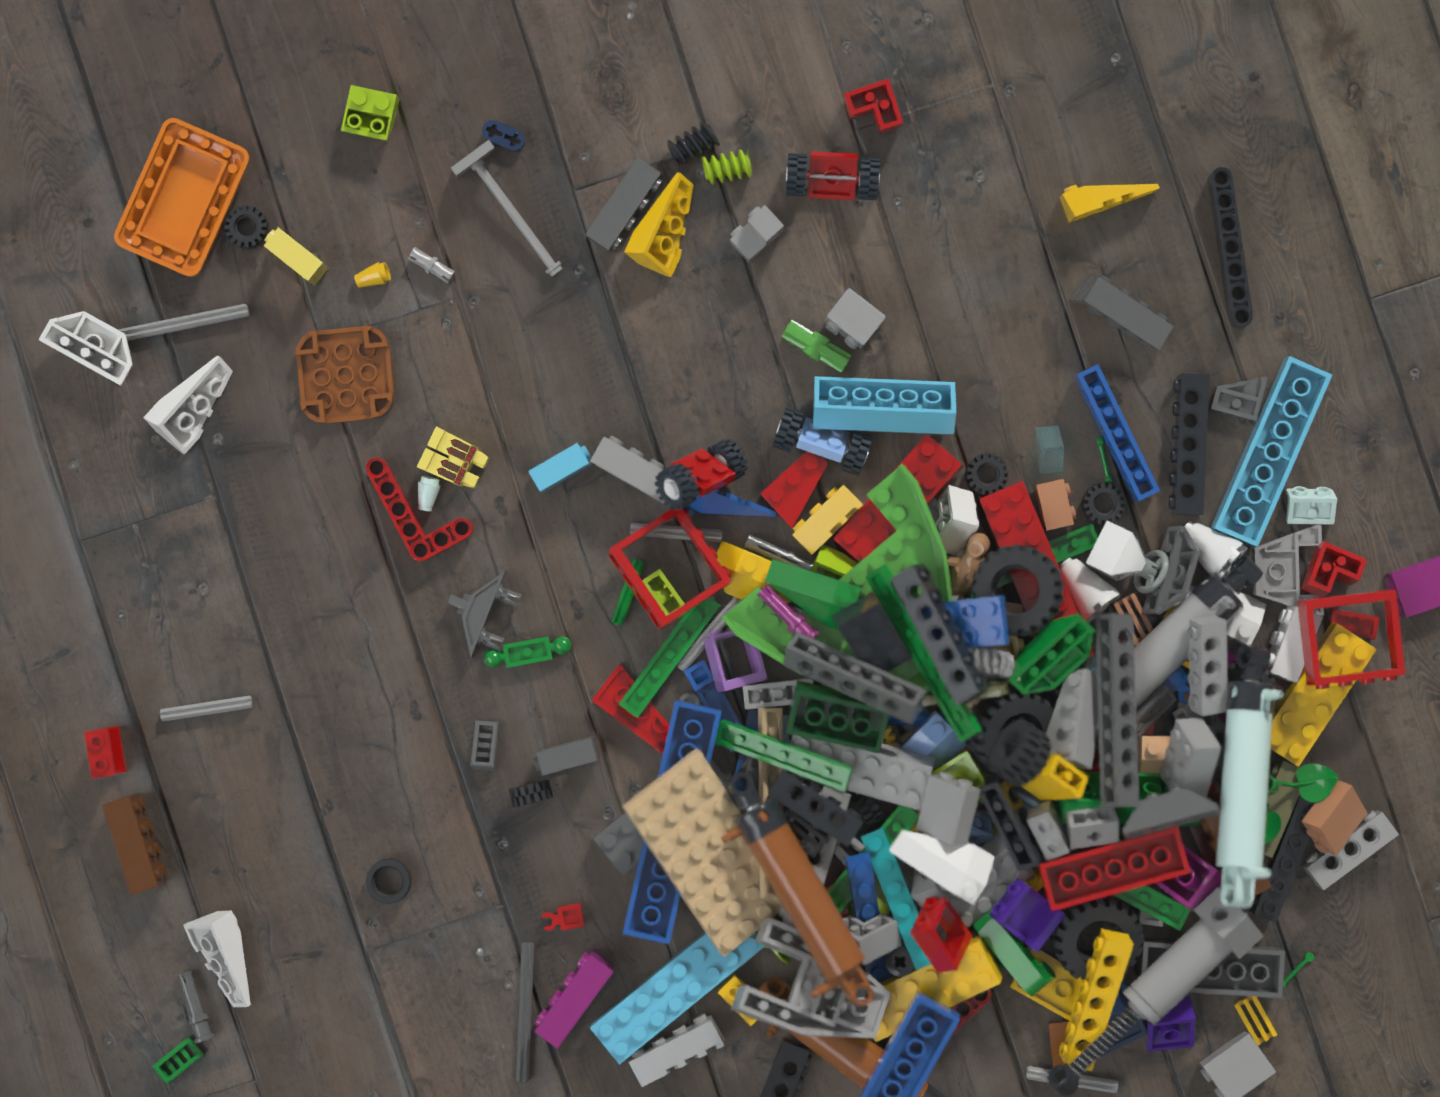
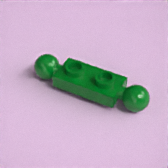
[484,636,572,668]

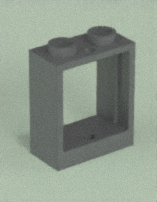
[534,736,599,776]

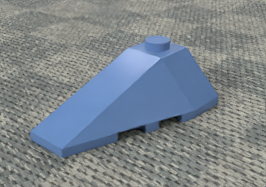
[898,710,967,770]

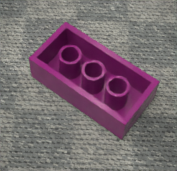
[534,949,615,1048]

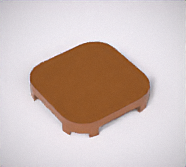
[295,325,395,424]

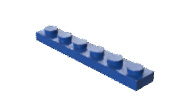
[845,852,890,982]

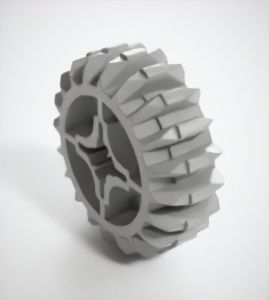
[952,648,1015,682]

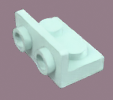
[1286,486,1337,524]

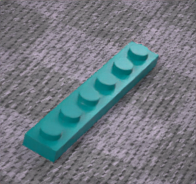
[861,828,931,970]

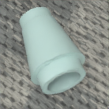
[418,476,441,511]

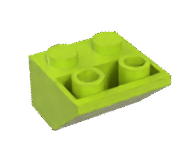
[341,85,400,141]

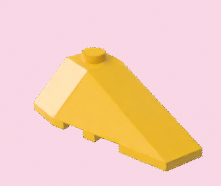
[1059,184,1160,223]

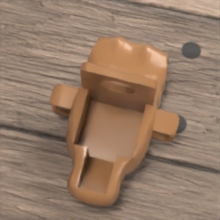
[946,533,990,601]

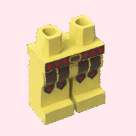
[417,426,489,489]

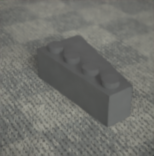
[1069,275,1174,350]

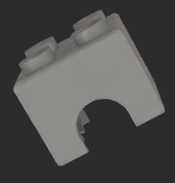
[825,288,885,350]

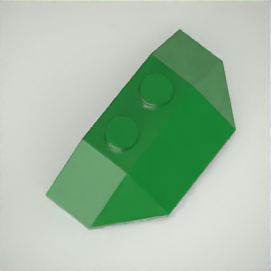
[1008,614,1095,695]

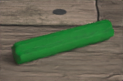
[611,558,645,625]

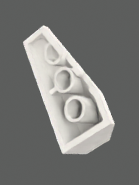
[144,356,233,454]
[183,910,251,1007]

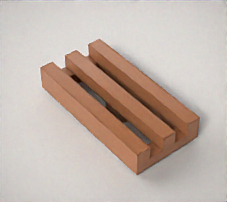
[1113,593,1153,645]

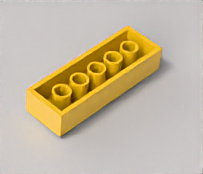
[1270,622,1377,767]
[873,935,1003,1042]

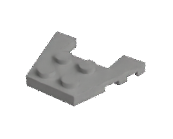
[1252,525,1324,616]

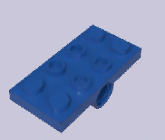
[929,596,1009,650]

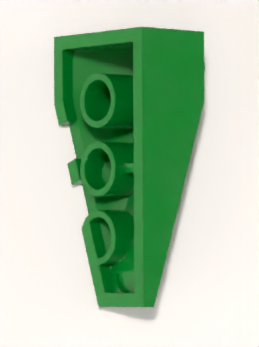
[765,559,862,631]

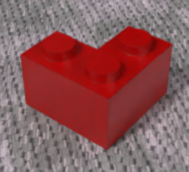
[843,78,903,135]
[1301,541,1367,598]

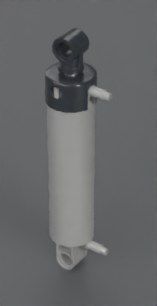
[1096,555,1263,736]

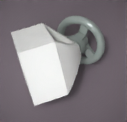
[1086,521,1169,593]

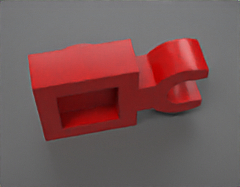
[542,902,585,931]

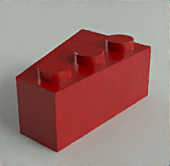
[760,451,828,529]

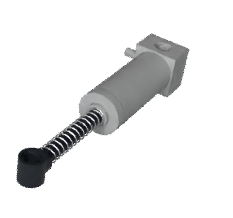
[1047,887,1263,1096]

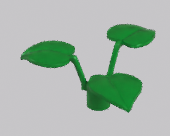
[1264,763,1339,845]

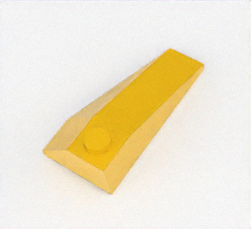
[624,173,694,277]

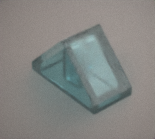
[1035,425,1064,474]

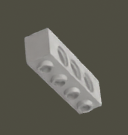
[1188,615,1227,716]
[1302,810,1399,890]

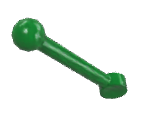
[1096,437,1113,484]
[1283,952,1314,989]

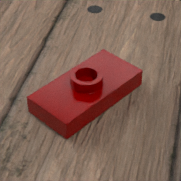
[1329,609,1380,640]

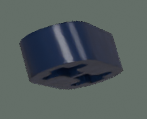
[482,120,525,152]

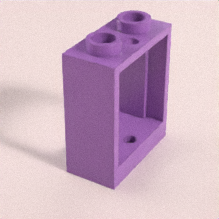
[703,628,767,693]

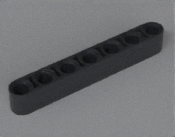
[1208,167,1253,329]

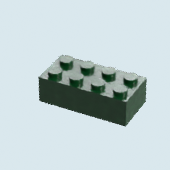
[786,680,889,754]

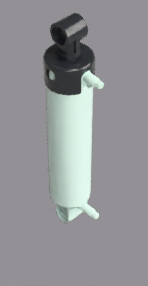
[1216,644,1283,908]

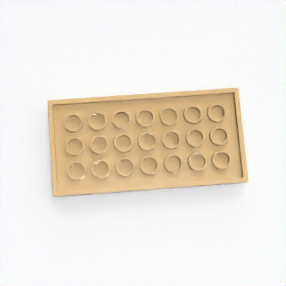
[622,749,782,957]

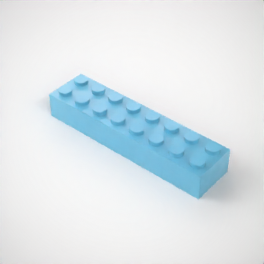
[1210,356,1332,548]
[590,931,764,1065]

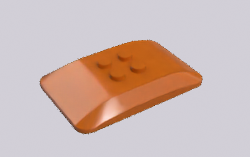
[114,118,250,277]

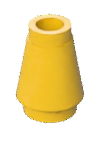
[354,262,391,288]

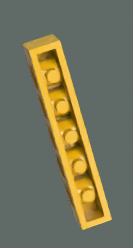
[1059,929,1134,1071]

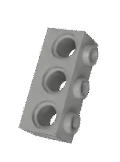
[742,678,813,710]

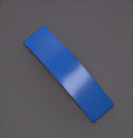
[684,660,743,752]

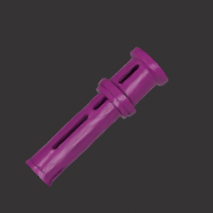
[757,585,819,639]

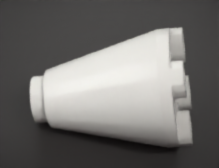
[1184,521,1248,580]

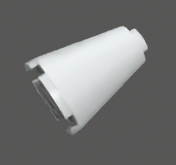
[1059,558,1121,623]

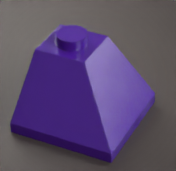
[1147,996,1196,1052]

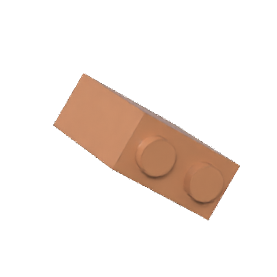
[1302,780,1367,856]

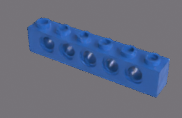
[1074,364,1160,502]

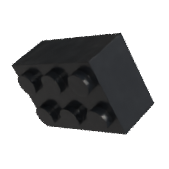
[832,592,912,672]

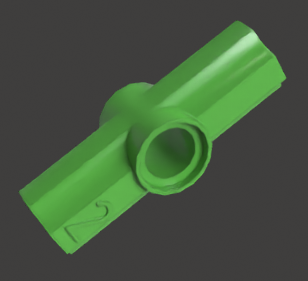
[781,320,851,373]

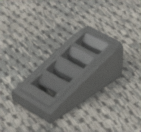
[470,720,499,771]

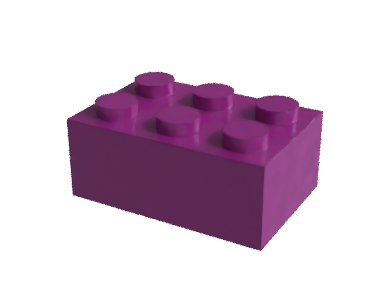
[1155,845,1222,913]

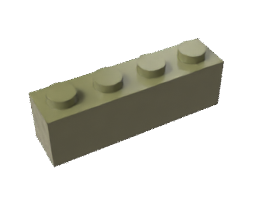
[1264,759,1300,858]

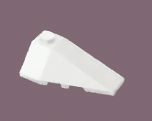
[1173,586,1267,645]
[889,830,995,904]

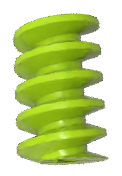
[702,149,752,185]

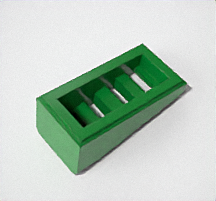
[152,1036,204,1085]

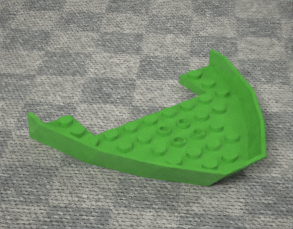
[721,464,954,694]

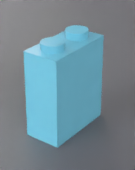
[528,443,592,493]

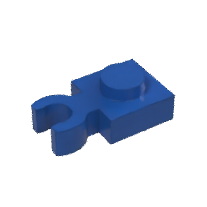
[1163,666,1190,704]

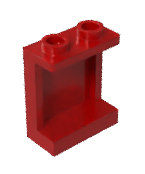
[84,726,127,779]

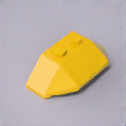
[717,541,792,604]

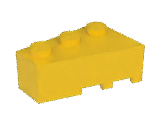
[792,485,863,555]

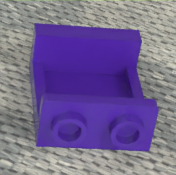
[989,877,1066,952]

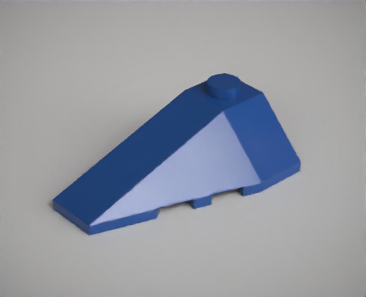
[683,489,777,517]

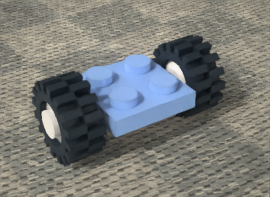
[773,407,872,476]

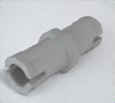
[408,247,455,284]

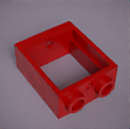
[910,896,973,973]

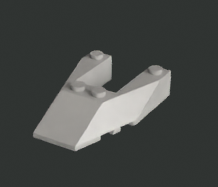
[731,918,891,1038]

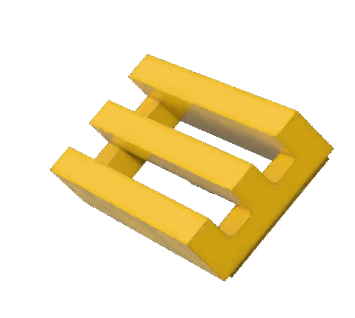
[1233,996,1277,1046]

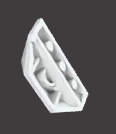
[39,311,133,386]

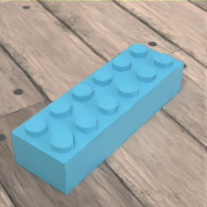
[813,376,956,434]

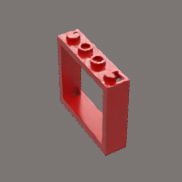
[607,508,732,631]
[1297,590,1406,690]

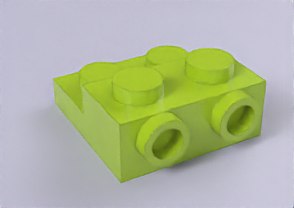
[931,750,988,804]

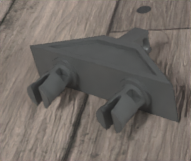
[448,571,522,658]

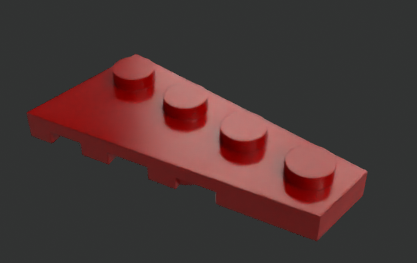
[591,663,670,755]

